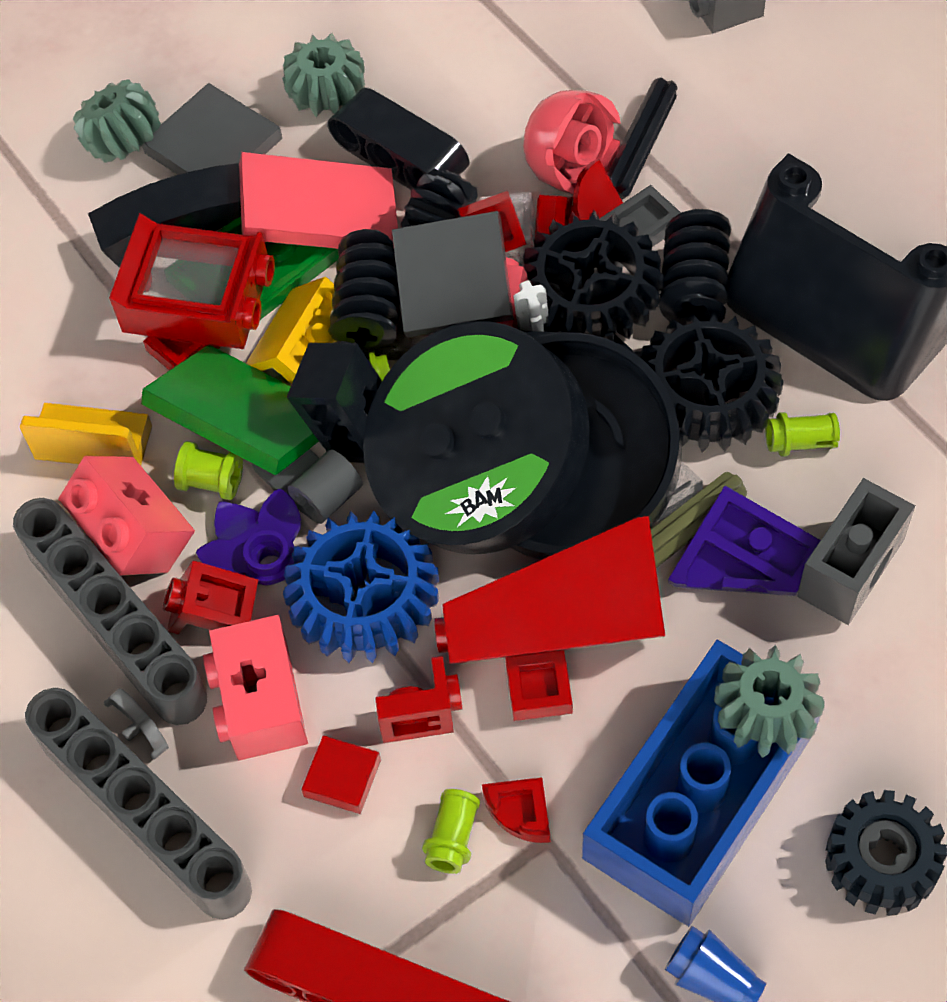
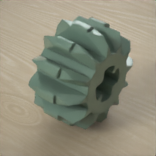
[283,33,365,117]
[73,79,161,163]
[714,645,825,758]

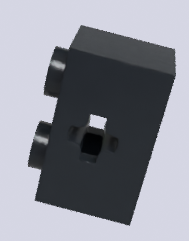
[287,341,382,463]

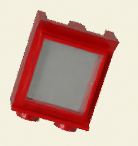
[109,213,275,350]

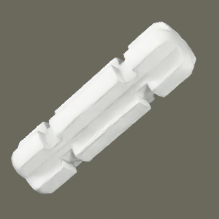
[513,280,548,332]

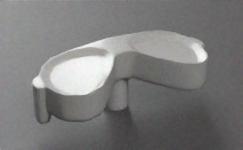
[104,688,169,759]

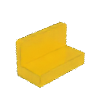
[246,276,336,384]
[20,403,152,465]

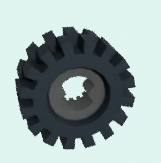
[825,790,947,916]

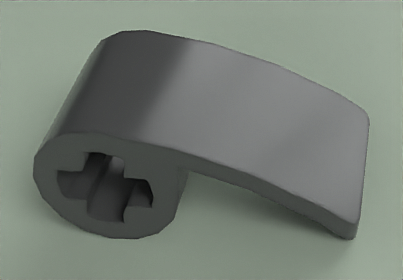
[252,449,363,524]

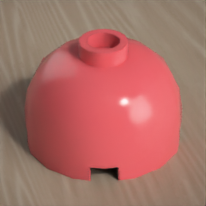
[523,90,621,195]

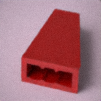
[434,516,665,664]

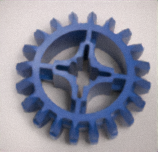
[283,510,439,663]

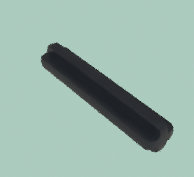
[607,77,678,199]

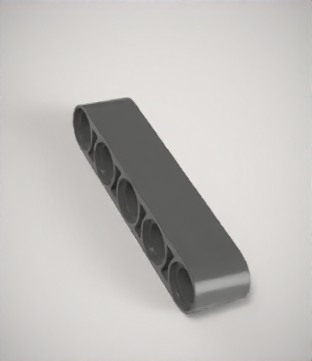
[13,498,207,725]
[25,687,252,919]

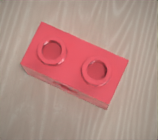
[58,456,195,576]
[203,615,308,761]

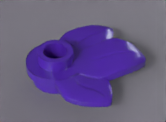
[196,489,302,585]

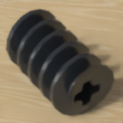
[659,209,732,326]
[328,229,400,349]

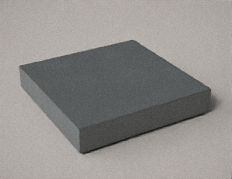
[142,83,282,175]
[392,211,514,337]

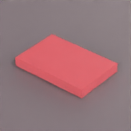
[239,152,398,249]

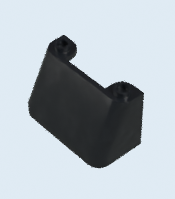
[725,153,947,401]

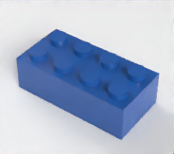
[582,639,820,927]

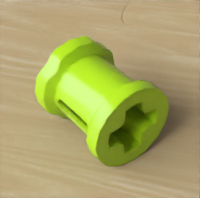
[174,441,243,500]

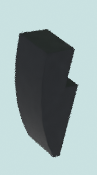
[88,163,241,268]

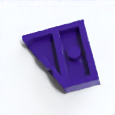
[668,486,821,596]

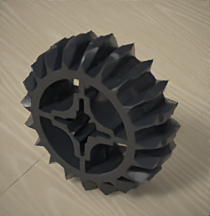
[522,209,663,342]
[639,312,784,453]

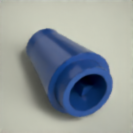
[665,926,767,1002]

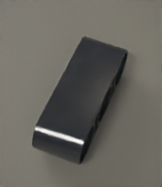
[327,88,470,190]

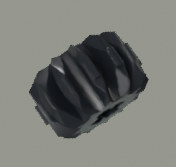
[400,168,478,228]

